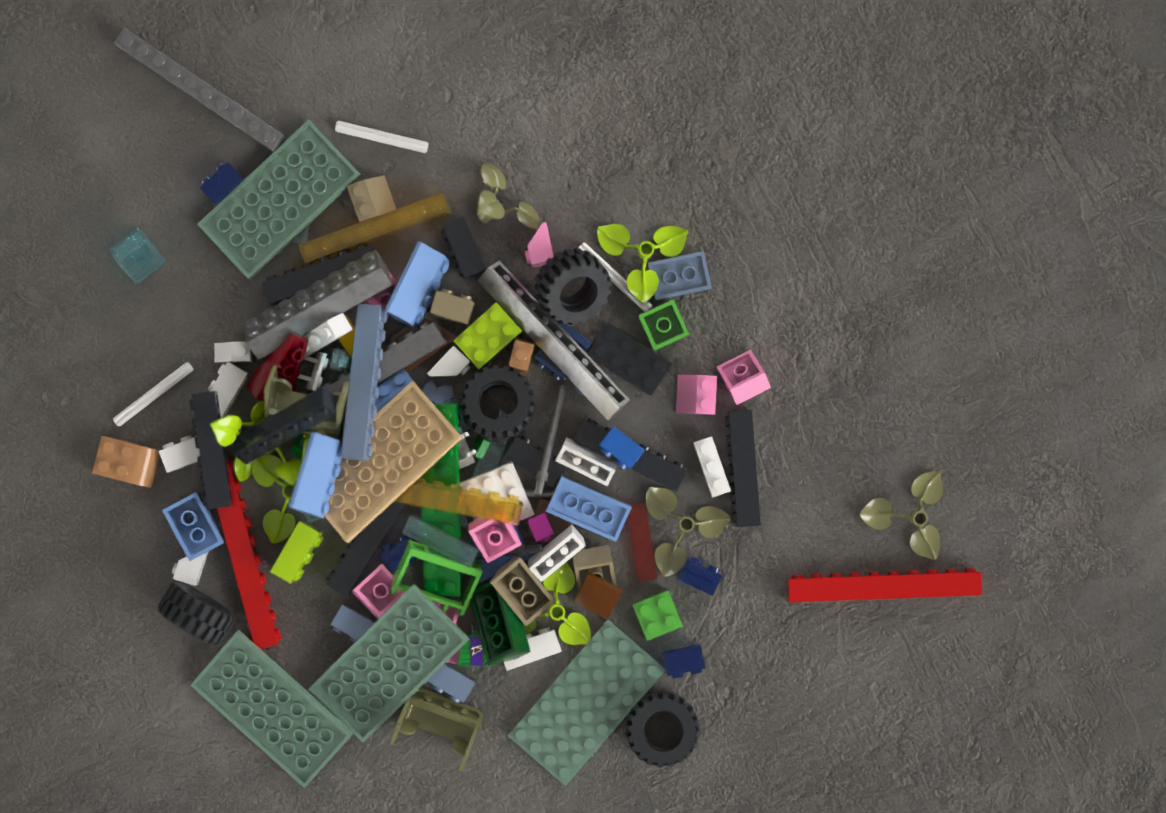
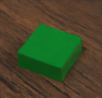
[470,435,490,459]

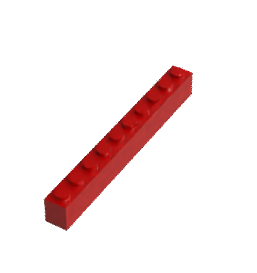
[217,458,282,649]
[787,568,982,602]

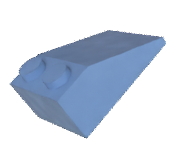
[162,491,224,561]

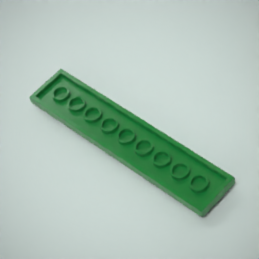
[420,404,463,596]

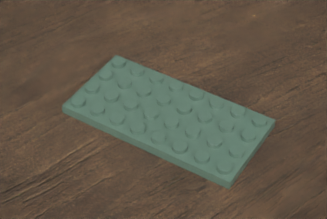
[197,119,361,280]
[308,584,469,743]
[507,619,666,786]
[190,630,354,788]

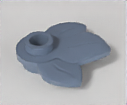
[422,380,453,404]

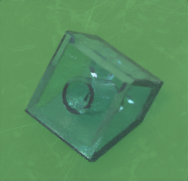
[109,227,167,285]

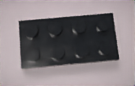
[588,323,672,396]

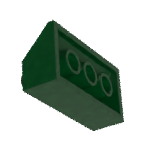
[470,582,531,665]

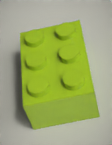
[454,302,522,370]
[270,520,324,583]

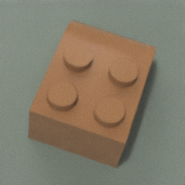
[92,436,160,488]

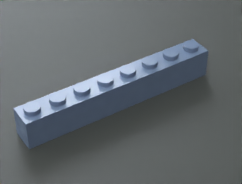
[341,304,387,461]
[331,604,476,703]

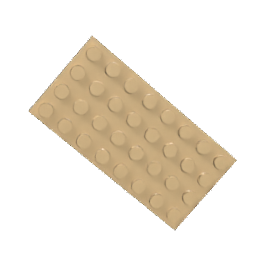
[324,381,463,543]

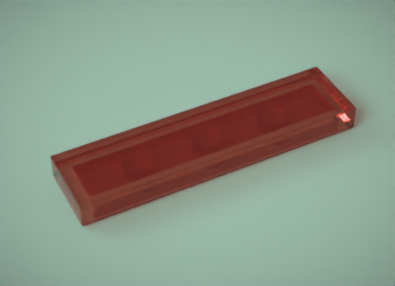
[628,503,657,582]

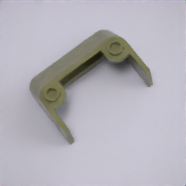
[264,365,349,440]
[390,687,483,771]

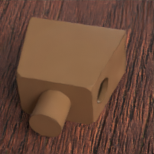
[509,337,535,377]

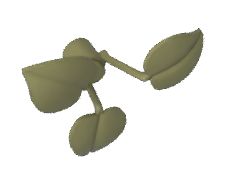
[477,163,541,230]
[860,471,943,560]
[645,487,731,577]

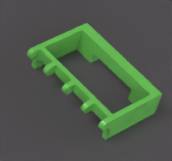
[390,540,483,616]

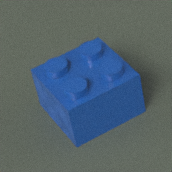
[600,427,645,469]

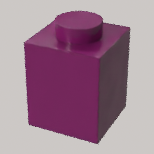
[527,513,554,543]

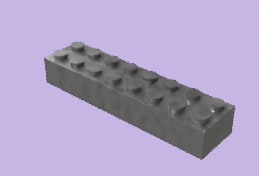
[243,250,392,360]

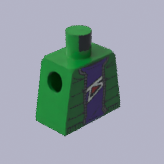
[458,623,495,667]

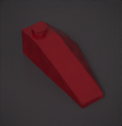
[247,333,309,401]

